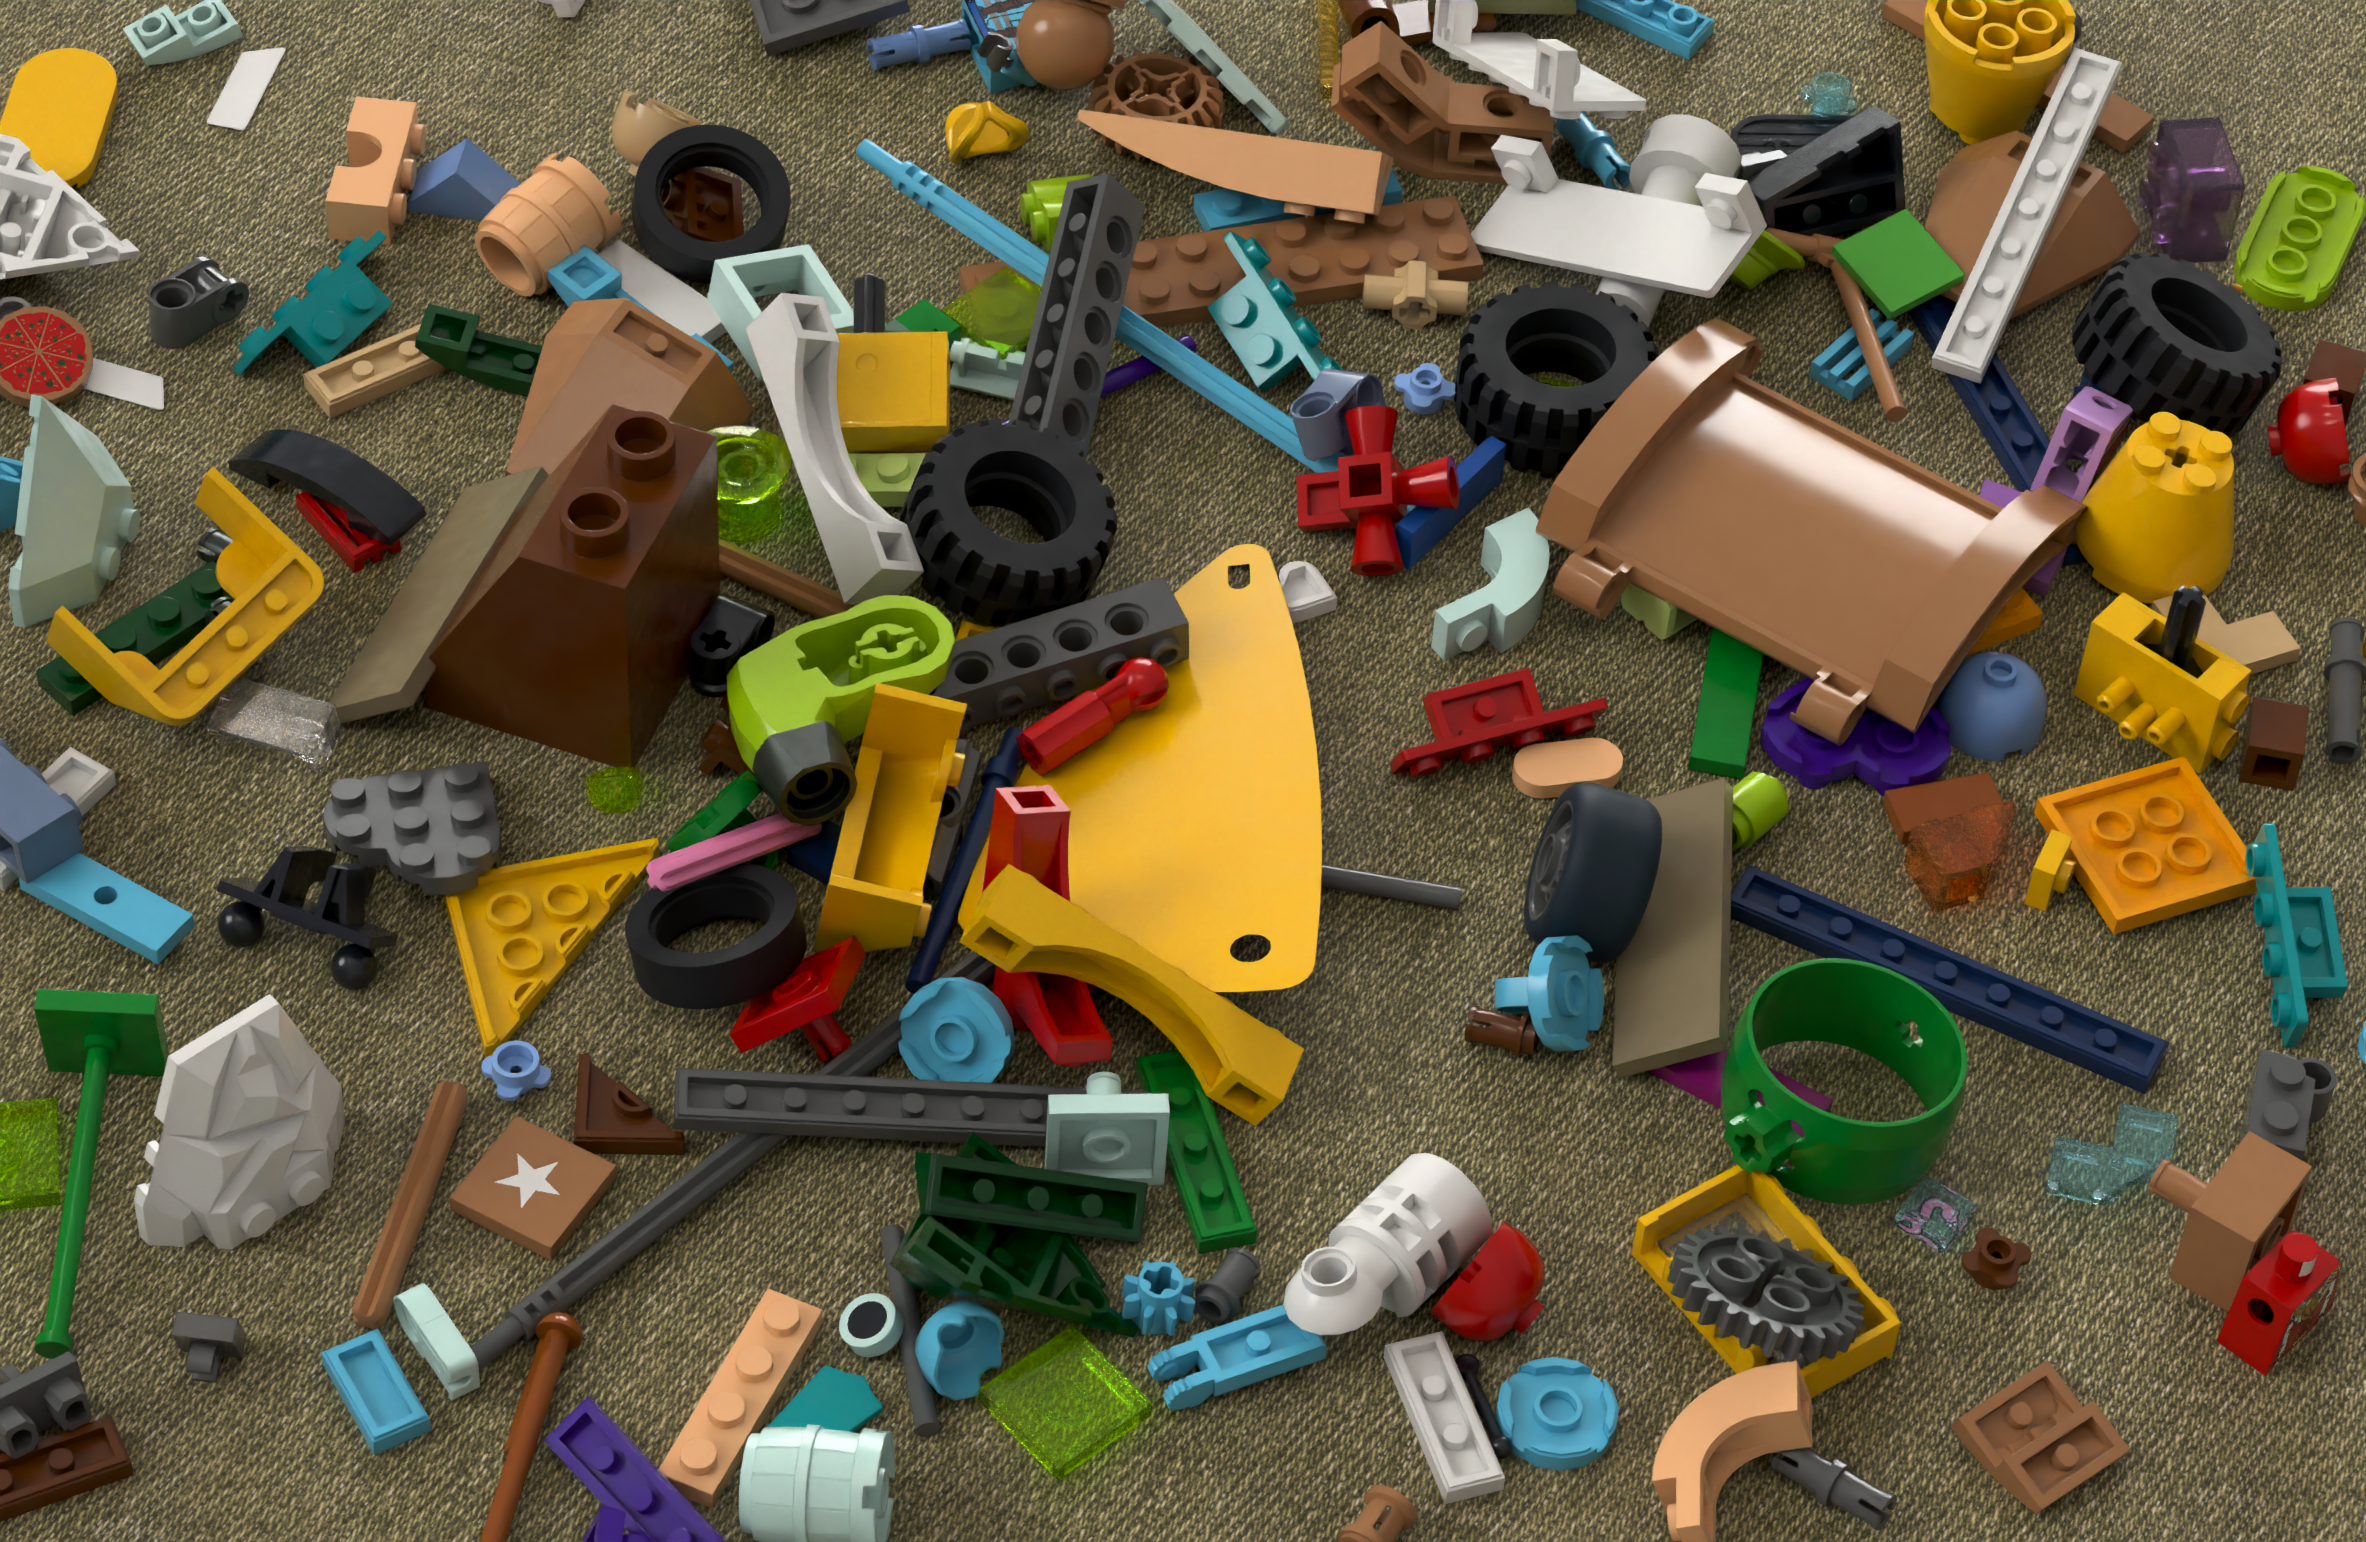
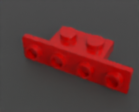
[1389,668,1608,778]

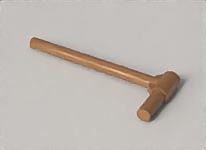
[1766,228,1907,422]

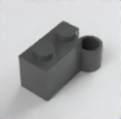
[2239,1049,2337,1160]

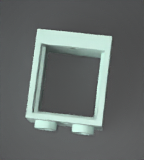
[707,244,853,381]

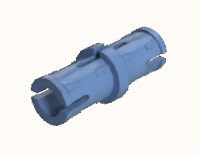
[866,19,971,70]

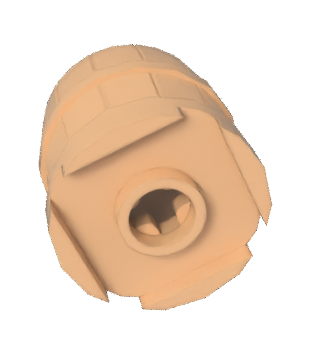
[475,153,621,297]

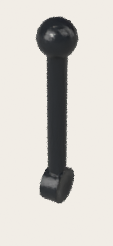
[1456,1354,1513,1459]

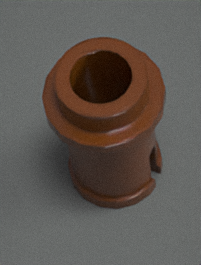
[1465,1005,1540,1058]

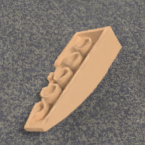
[1077,109,1393,224]

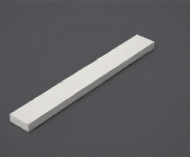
[1931,48,2122,384]

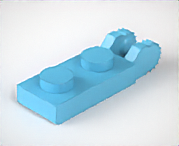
[1147,1305,1327,1411]

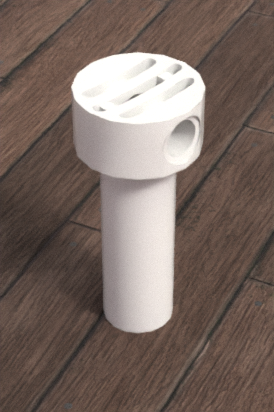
[1596,115,1742,328]

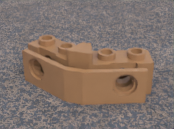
[1331,21,1553,185]

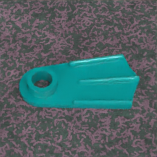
[767,1365,882,1433]

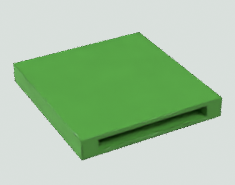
[1831,208,1965,320]

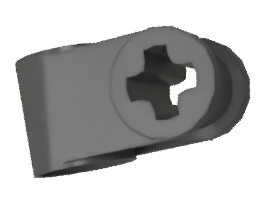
[148,256,249,349]

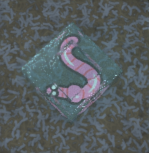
[1893,1176,1977,1255]

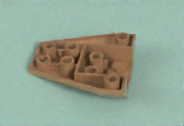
[1925,130,2140,320]
[505,298,754,476]

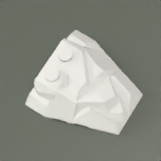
[134,994,345,1249]

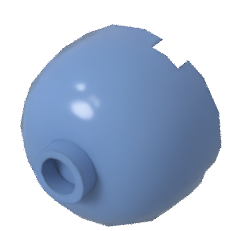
[1936,651,2047,761]

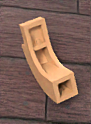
[1652,1361,1812,1542]

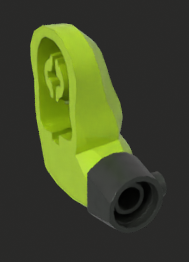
[727,595,955,826]

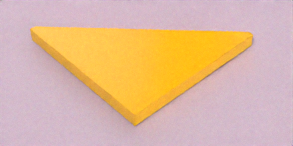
[443,838,660,1058]

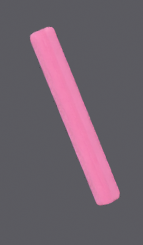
[646,813,822,892]

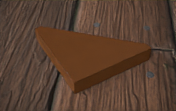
[574,1053,685,1155]

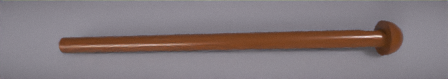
[479,1312,582,1542]

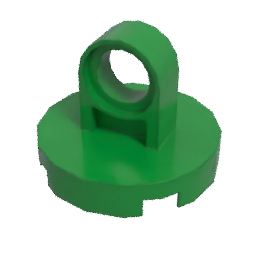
[665,770,778,869]

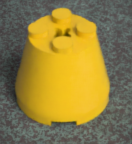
[1923,0,2076,145]
[2072,412,2234,604]

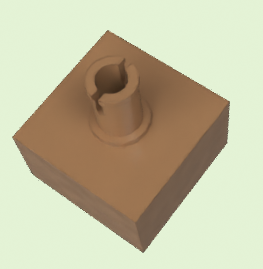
[2147,1131,2312,1312]

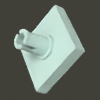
[1045,1071,1170,1185]

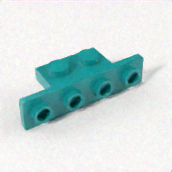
[232,230,393,376]
[1207,231,1343,392]
[2245,823,2348,1047]

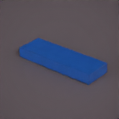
[1396,436,1507,570]

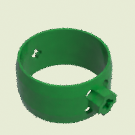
[1721,958,1967,1205]

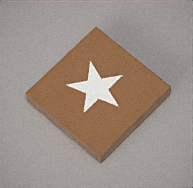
[449,1116,617,1260]

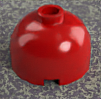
[2267,378,2351,485]
[1430,1221,1545,1342]

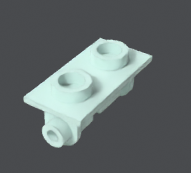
[950,338,1026,401]

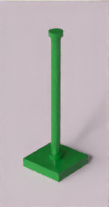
[34,989,170,1359]

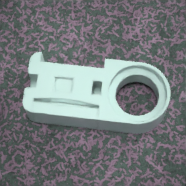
[393,1283,480,1400]

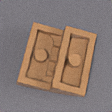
[1950,1360,2130,1514]

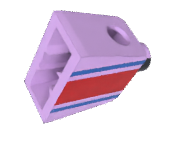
[2030,386,2133,503]

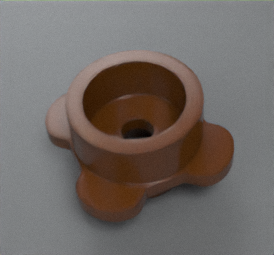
[1961,1228,2031,1290]

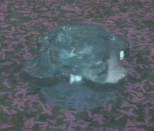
[1800,72,1858,117]

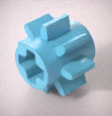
[1122,1260,1196,1336]

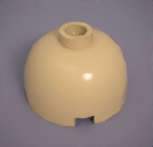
[611,91,702,179]

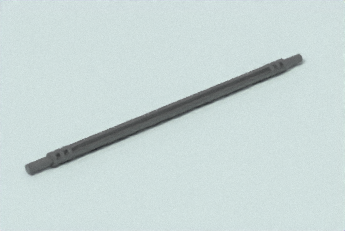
[470,951,996,1371]

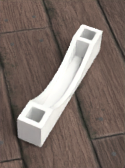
[746,293,924,604]

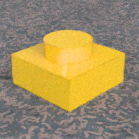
[2024,829,2076,912]

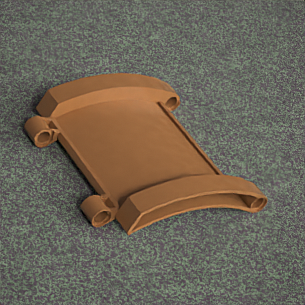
[1535,318,2088,746]

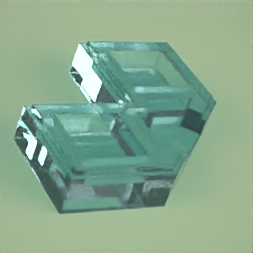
[2045,1103,2179,1205]

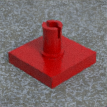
[729,935,866,1062]

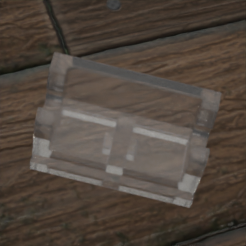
[206,678,343,772]

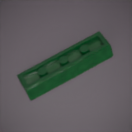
[915,1152,1148,1243]

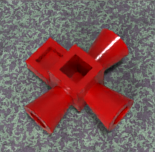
[1296,406,1459,576]

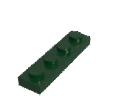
[36,560,235,716]

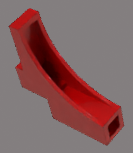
[982,785,1113,1067]

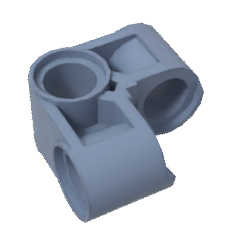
[1290,369,1387,462]

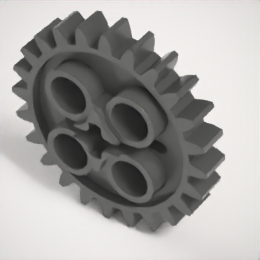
[1667,1225,1865,1362]

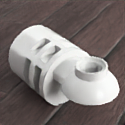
[1283,1153,1493,1335]

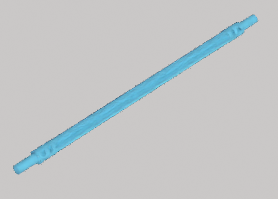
[856,139,1414,514]

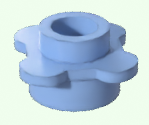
[1394,363,1456,414]
[481,1040,551,1101]

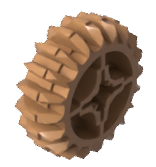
[1088,47,1225,165]

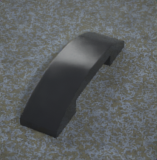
[228,429,426,546]

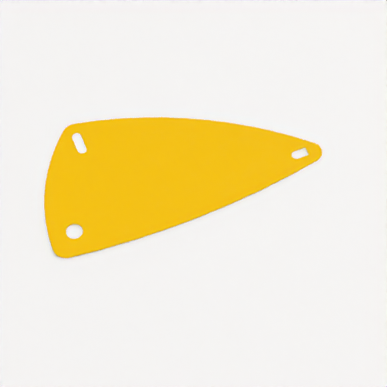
[958,544,1322,992]

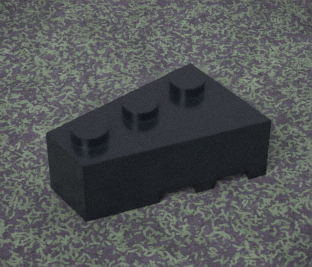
[1747,105,1906,236]

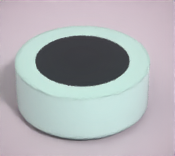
[839,1293,904,1357]

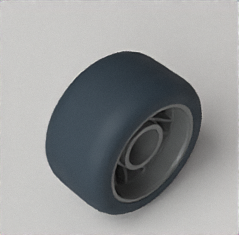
[1524,782,1662,963]

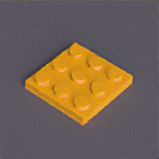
[2034,756,2257,935]

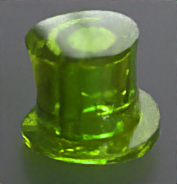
[707,426,792,543]

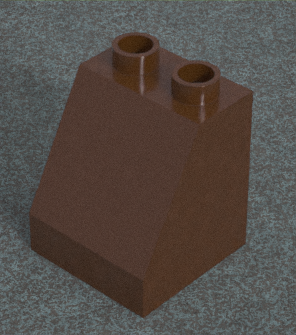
[425,404,720,772]

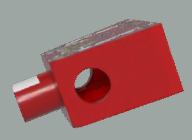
[2217,1230,2342,1376]

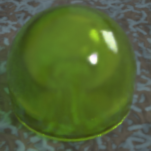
[584,767,642,814]

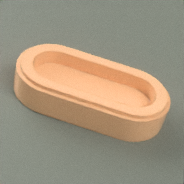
[1512,737,1623,799]

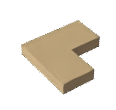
[2151,592,2301,675]

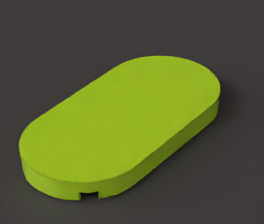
[2233,166,2366,311]

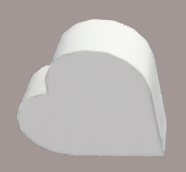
[1279,561,1337,623]

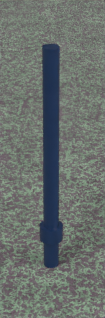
[905,727,1023,994]

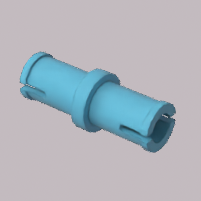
[1556,112,1631,190]

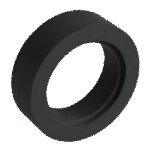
[631,125,791,284]
[625,863,807,1009]

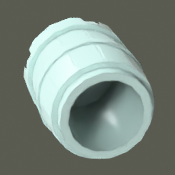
[739,1424,895,1542]

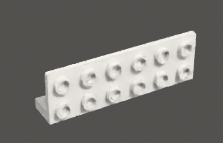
[1432,0,1646,119]
[1471,135,1767,298]

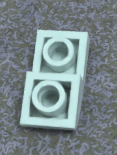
[123,0,243,65]

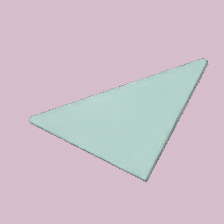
[1138,0,1290,135]

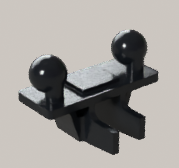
[217,846,398,990]

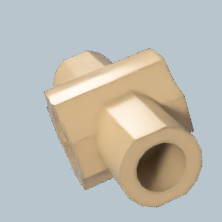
[1362,260,1468,329]

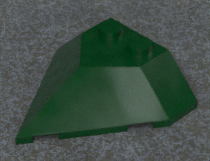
[889,1132,1140,1338]

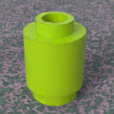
[1732,772,1789,850]

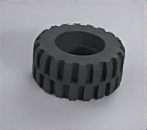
[2072,252,2281,438]
[1454,282,1659,478]
[899,419,1118,627]

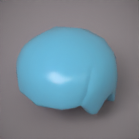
[915,1299,1005,1401]

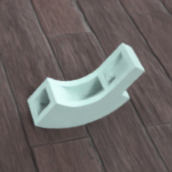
[1431,507,1550,661]

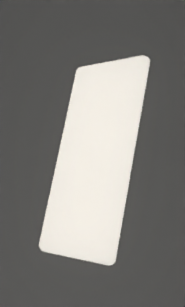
[207,48,285,130]
[84,358,164,410]

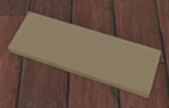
[323,466,549,725]
[1612,777,1733,1078]

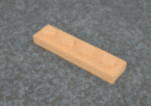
[659,1288,823,1509]

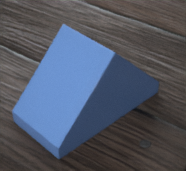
[408,138,520,221]

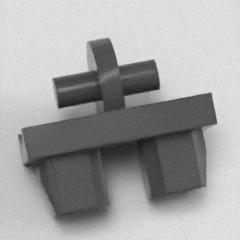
[0,1351,92,1459]

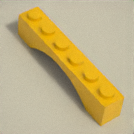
[959,864,1304,1126]

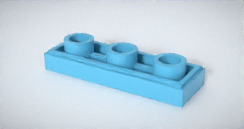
[1577,0,1715,60]
[19,852,195,964]

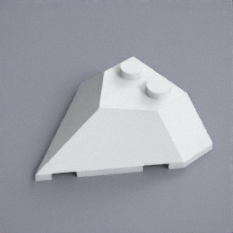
[0,133,140,280]

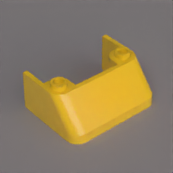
[46,466,324,726]
[813,683,967,952]

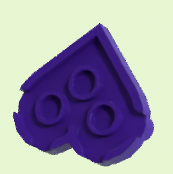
[1760,678,1952,797]

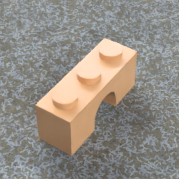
[325,96,426,245]

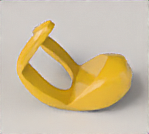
[945,101,1029,164]

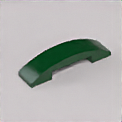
[415,303,543,397]

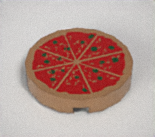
[0,306,93,408]

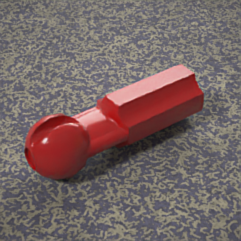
[1016,657,1169,777]

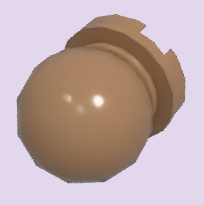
[1016,0,1126,90]

